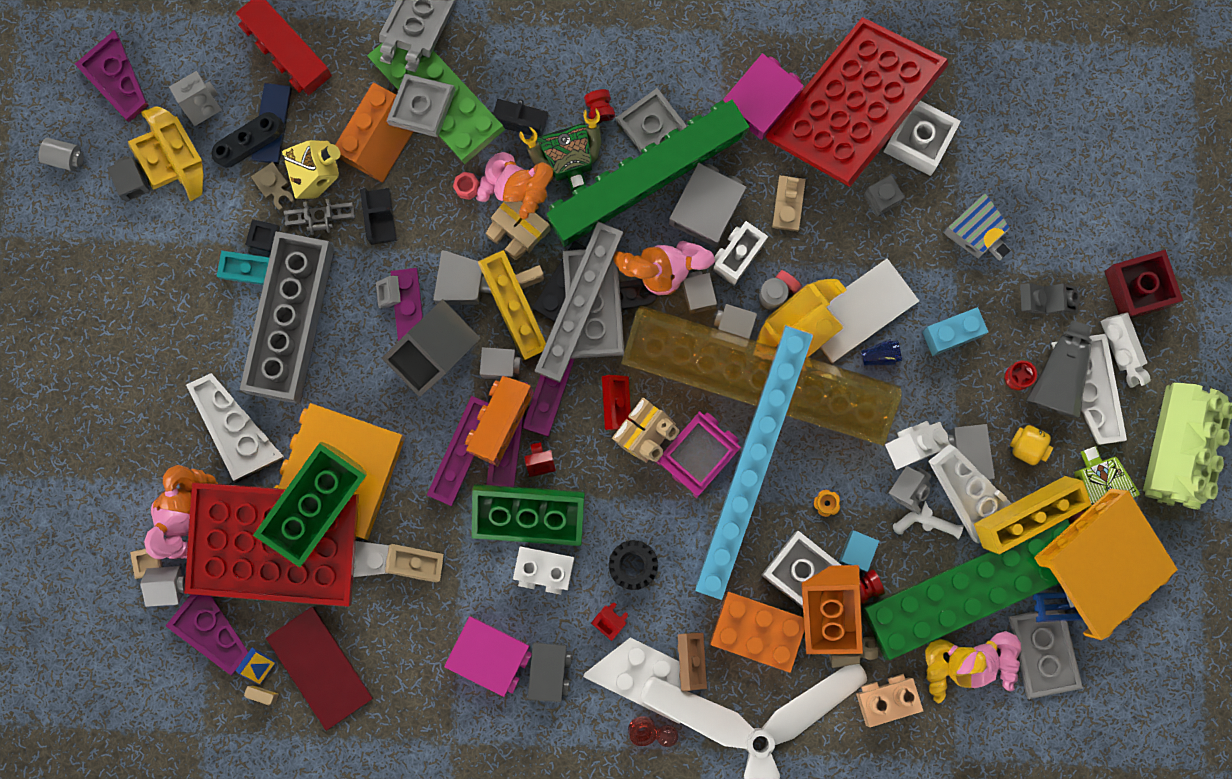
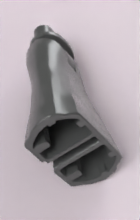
[1025,321,1093,419]

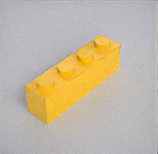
[974,476,1092,554]

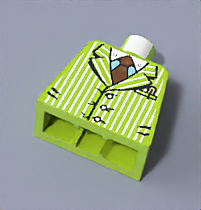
[1074,446,1140,511]

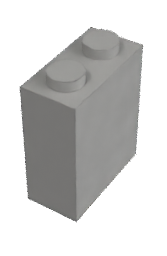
[669,163,746,248]

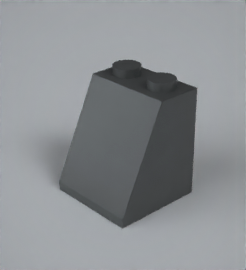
[382,299,481,397]

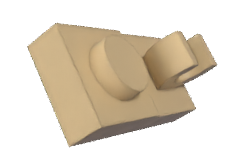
[772,175,806,232]
[385,544,444,582]

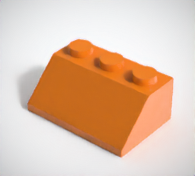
[335,82,414,183]
[465,376,534,467]
[802,565,863,654]

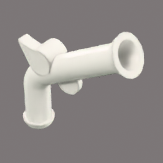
[893,501,964,540]

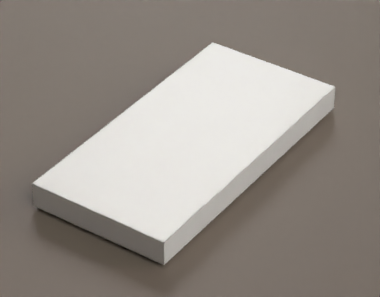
[820,259,919,364]

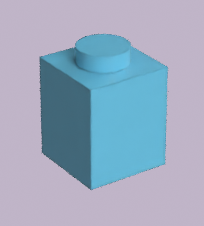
[838,530,879,573]

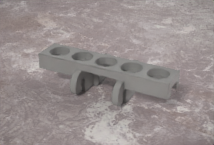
[284,199,355,235]

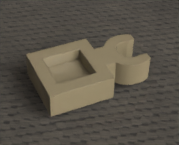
[251,162,295,212]
[829,636,878,668]

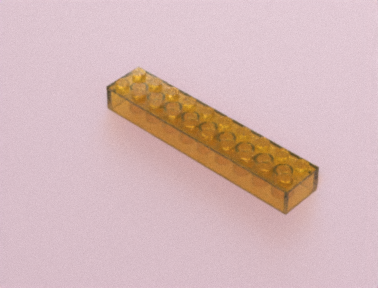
[621,306,902,446]

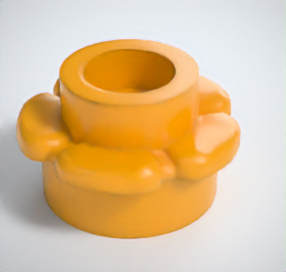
[814,490,840,517]

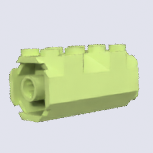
[1143,383,1232,510]

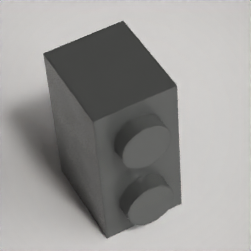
[528,642,572,702]

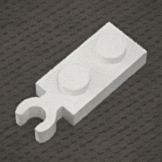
[1101,313,1151,388]

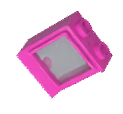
[656,411,741,498]

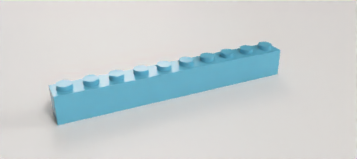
[695,325,813,600]

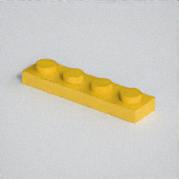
[478,250,546,360]

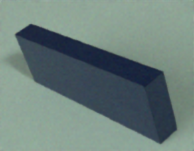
[251,83,292,164]

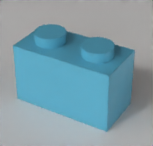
[922,307,988,357]

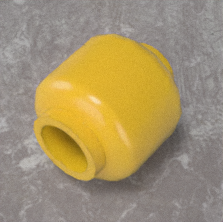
[1010,425,1053,465]

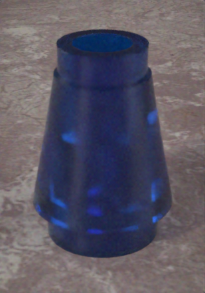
[861,339,902,366]

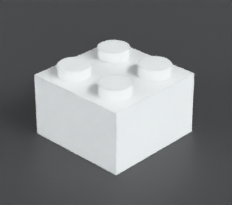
[884,101,961,176]
[761,531,841,609]

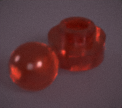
[628,716,678,747]

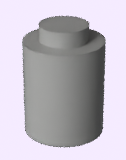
[39,137,84,171]
[759,278,788,310]

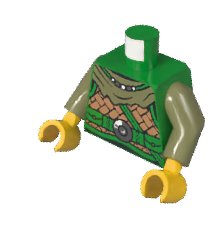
[519,108,602,191]

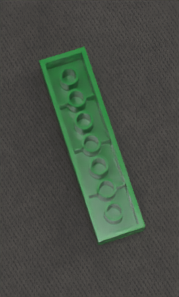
[546,99,749,247]
[861,519,1070,660]

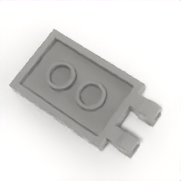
[379,0,457,72]

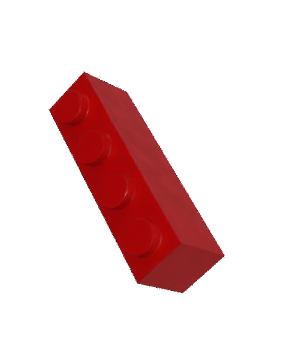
[236,0,332,96]

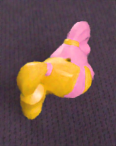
[925,631,1021,704]

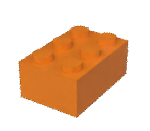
[709,592,805,673]

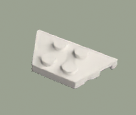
[583,637,681,724]

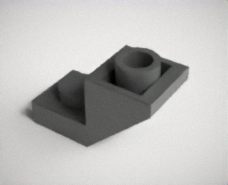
[1020,283,1080,314]

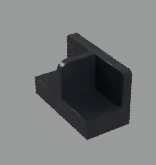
[491,98,548,137]
[359,186,397,245]

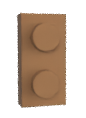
[678,633,707,691]

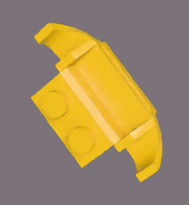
[128,106,203,201]
[754,279,847,359]

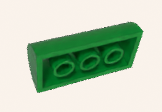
[253,442,367,567]
[472,484,585,546]

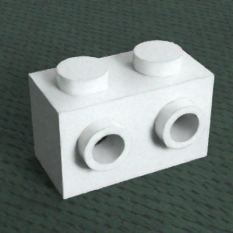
[713,221,768,286]
[885,421,951,470]
[513,547,575,595]

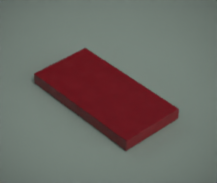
[266,606,374,731]

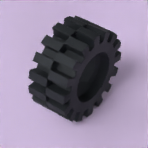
[609,540,658,590]

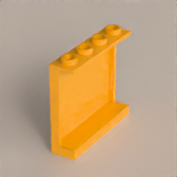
[274,403,405,540]
[1034,489,1178,640]

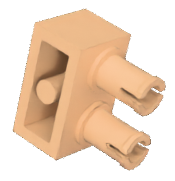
[856,674,923,727]

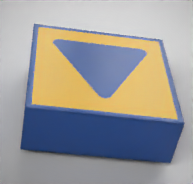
[236,647,276,685]

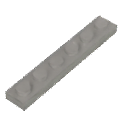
[535,222,623,383]

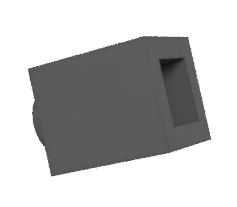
[107,157,151,202]
[864,175,905,217]

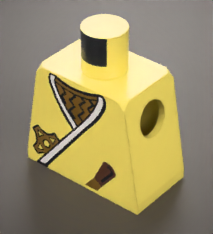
[282,140,341,199]

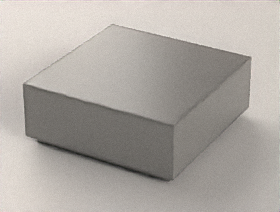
[376,276,401,308]

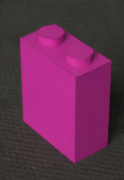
[723,53,804,140]
[444,616,532,697]

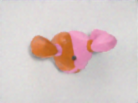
[476,152,554,220]
[613,241,715,295]
[144,465,218,559]

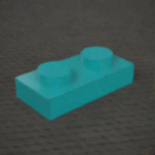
[217,250,269,285]

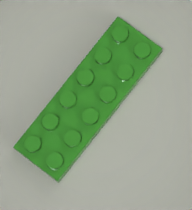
[367,43,505,164]

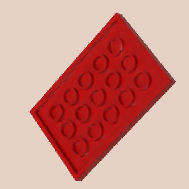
[765,17,949,187]
[184,482,359,607]

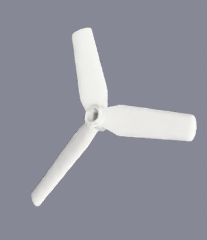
[641,664,867,779]

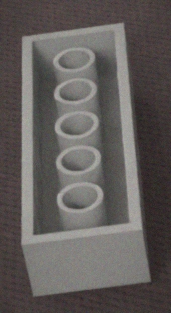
[240,231,334,404]

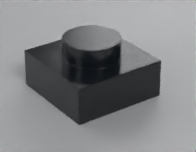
[245,219,280,252]

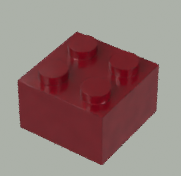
[1104,249,1183,319]

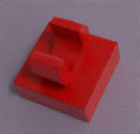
[524,442,556,477]
[591,602,628,641]

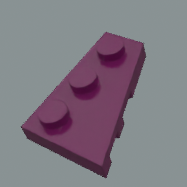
[75,30,149,123]
[166,594,249,677]

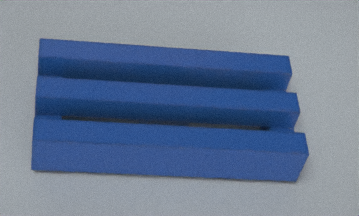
[1032,592,1083,623]

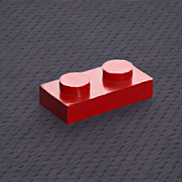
[602,375,632,431]

